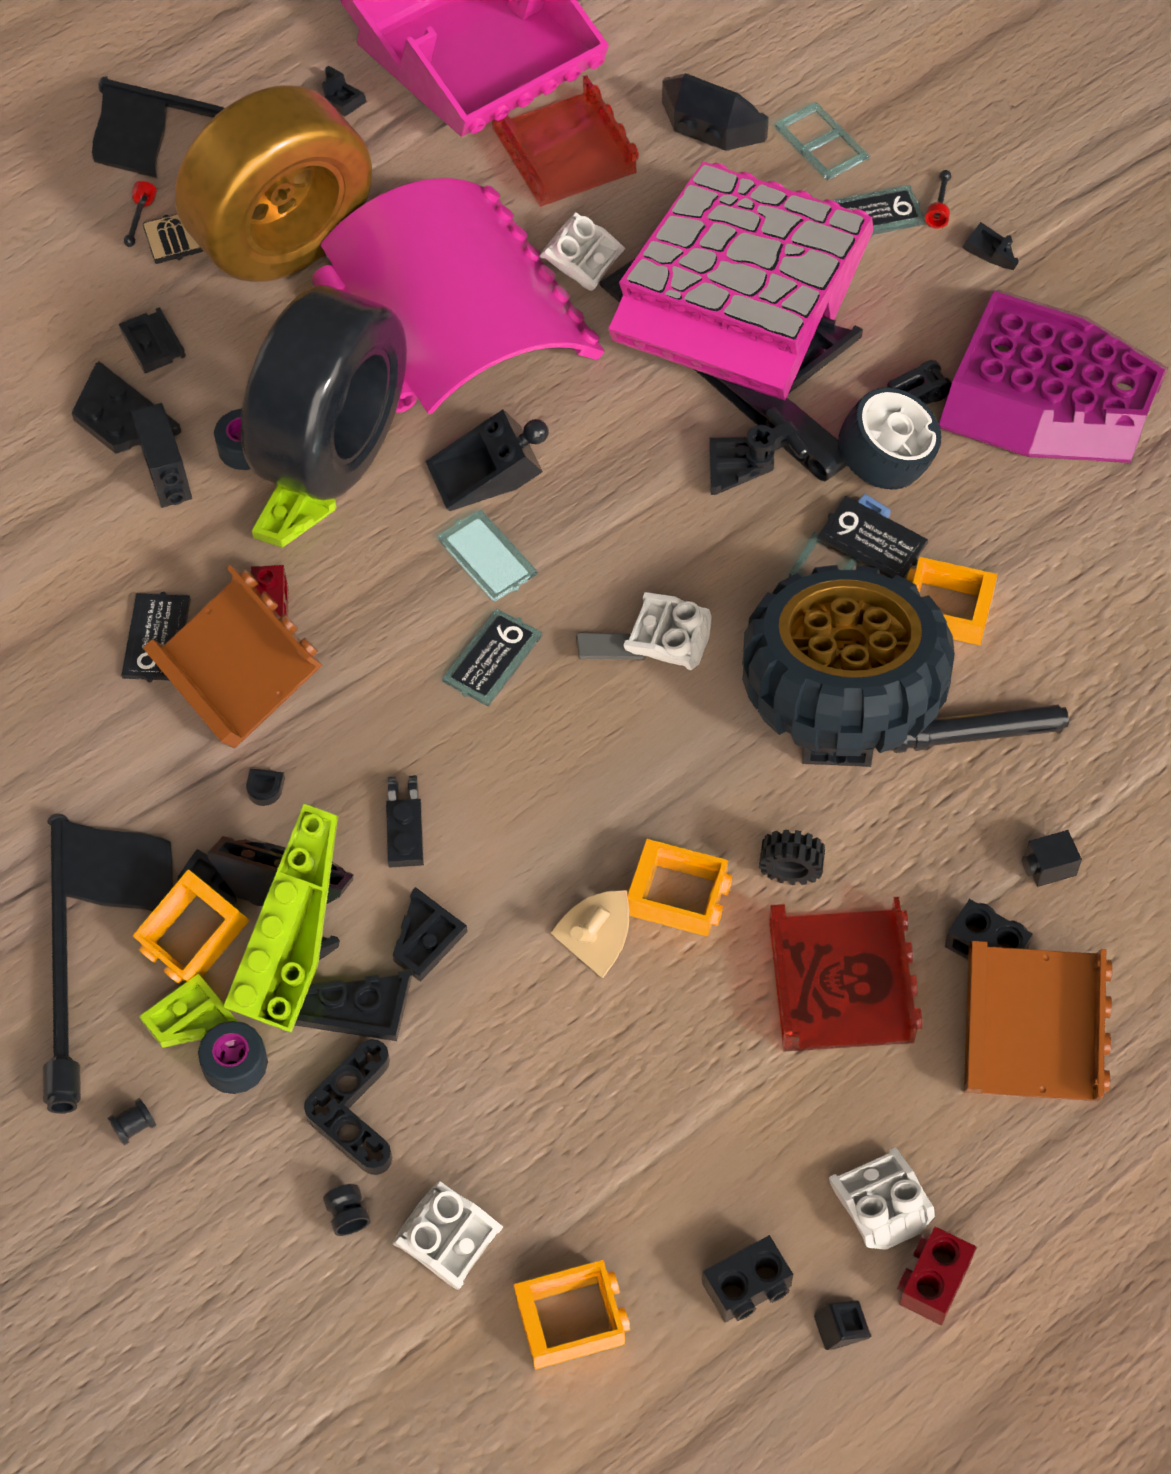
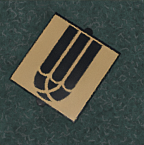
[142,214,203,264]

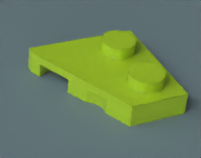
[252,485,337,548]
[139,973,238,1048]

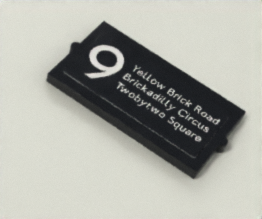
[817,496,928,578]
[121,592,191,683]

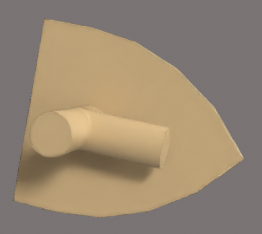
[551,890,630,978]

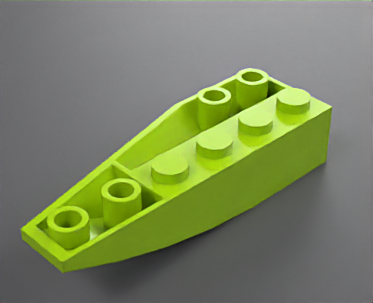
[223,804,338,1033]

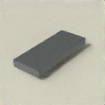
[576,633,645,660]

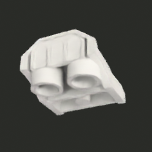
[540,212,626,291]
[624,592,712,670]
[829,1147,935,1250]
[392,1181,503,1290]

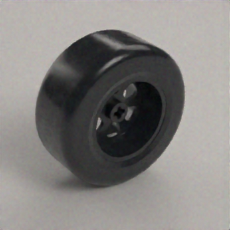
[241,285,407,500]

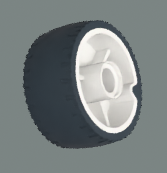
[838,387,942,490]

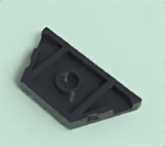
[788,317,863,394]
[72,361,182,454]

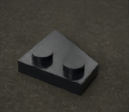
[709,437,774,495]
[393,887,468,982]

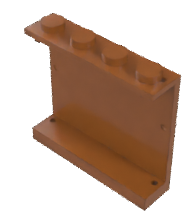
[143,565,323,749]
[964,941,1112,1101]

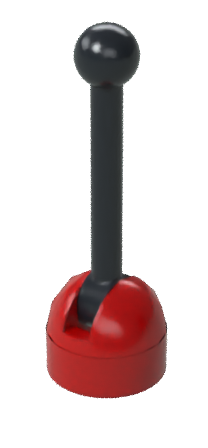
[925,170,951,229]
[124,181,157,247]

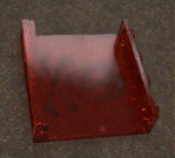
[492,75,639,207]
[769,897,923,1052]

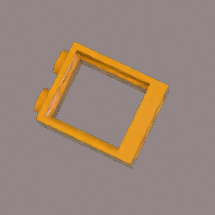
[907,557,998,646]
[628,839,733,937]
[133,869,250,984]
[514,1260,630,1370]

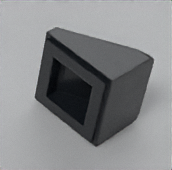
[814,1300,872,1350]

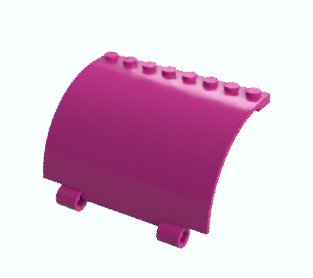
[312,178,605,414]

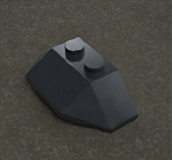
[662,73,769,151]
[208,836,354,906]

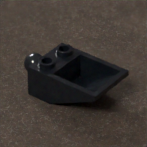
[425,409,549,511]

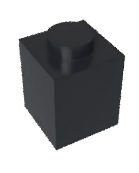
[1022,830,1082,887]

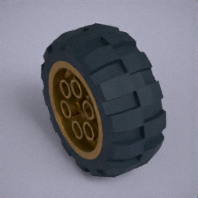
[742,565,955,756]

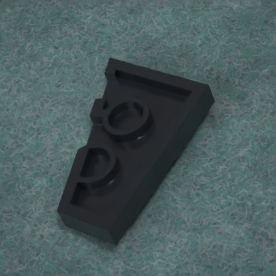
[294,970,412,1041]

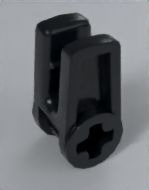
[887,360,952,405]

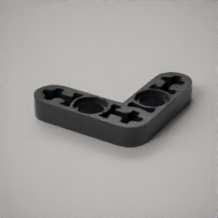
[304,1039,392,1175]

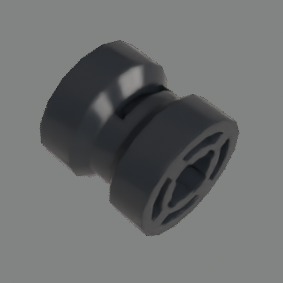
[323,1184,370,1236]

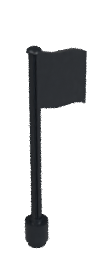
[92,76,226,178]
[43,813,173,1114]

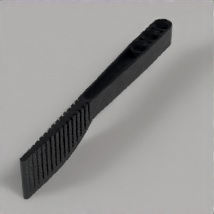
[600,258,847,482]

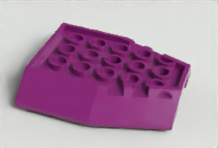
[939,290,1168,463]

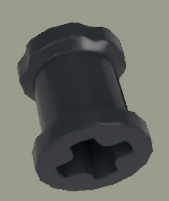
[107,1098,157,1146]

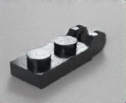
[386,775,424,868]

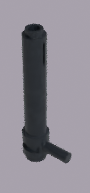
[888,704,1069,753]

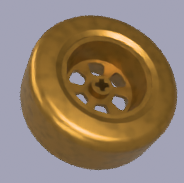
[175,85,372,282]

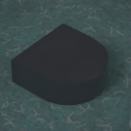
[246,768,285,806]

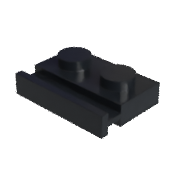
[119,307,186,374]

